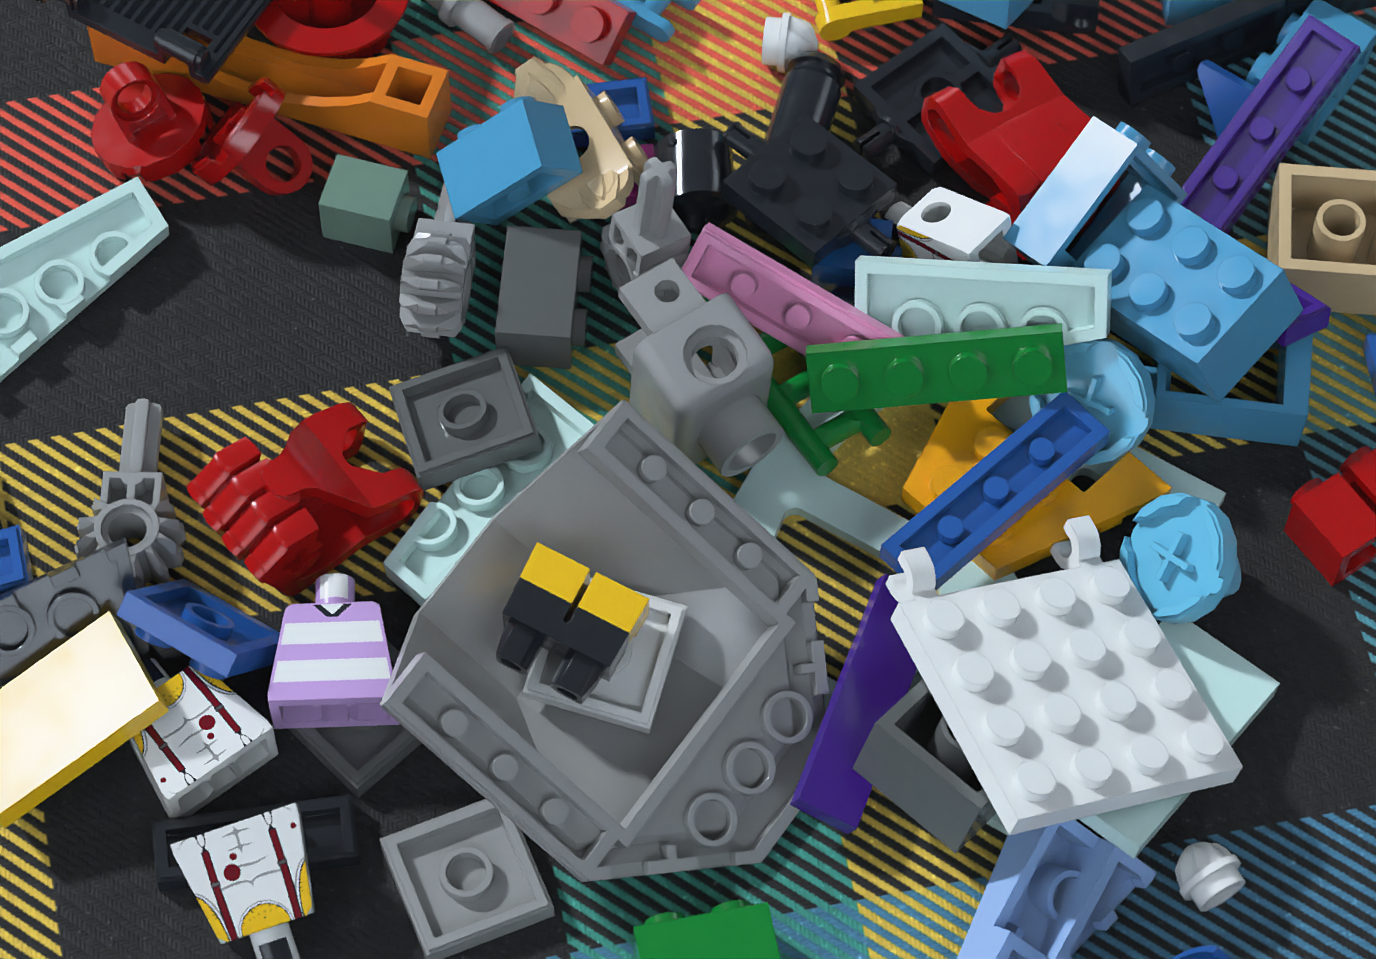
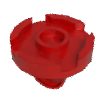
[90,61,213,182]

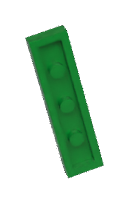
[805,323,1068,414]

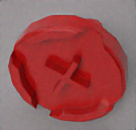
[191,77,313,196]

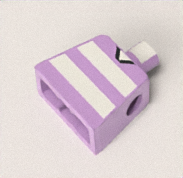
[268,573,400,729]

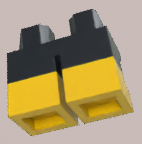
[496,542,650,704]

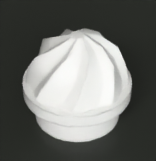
[762,12,818,73]
[1175,842,1245,912]

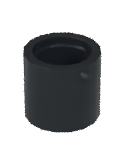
[654,128,738,233]

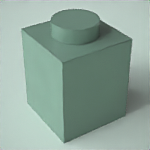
[318,154,418,254]

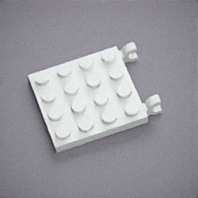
[885,515,1243,835]

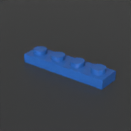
[879,392,1110,590]

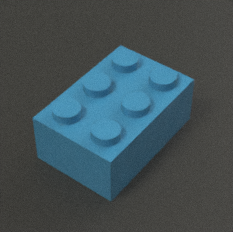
[1071,184,1304,402]

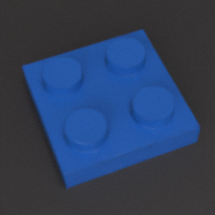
[116,579,280,680]

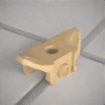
[514,57,649,224]

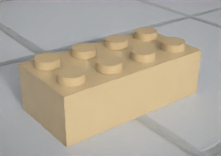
[1267,163,1376,315]

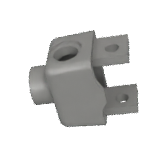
[615,258,784,477]

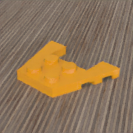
[901,397,1172,581]

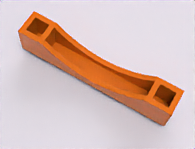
[87,26,452,159]

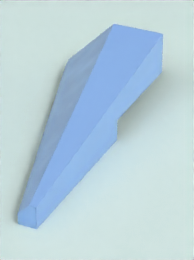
[957,820,1157,959]

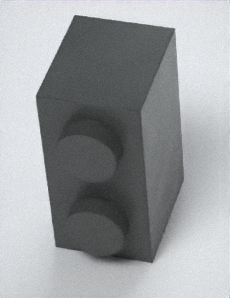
[495,225,593,369]

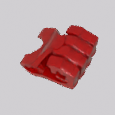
[921,50,1120,260]
[186,402,424,596]

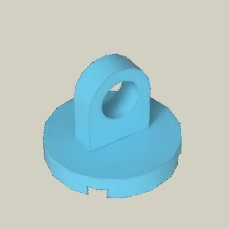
[1029,338,1156,465]
[1120,492,1242,624]

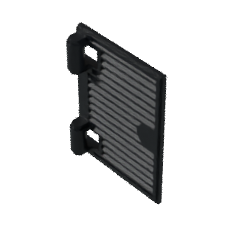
[36,0,273,85]

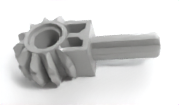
[600,157,691,302]
[399,183,476,339]
[75,398,186,589]

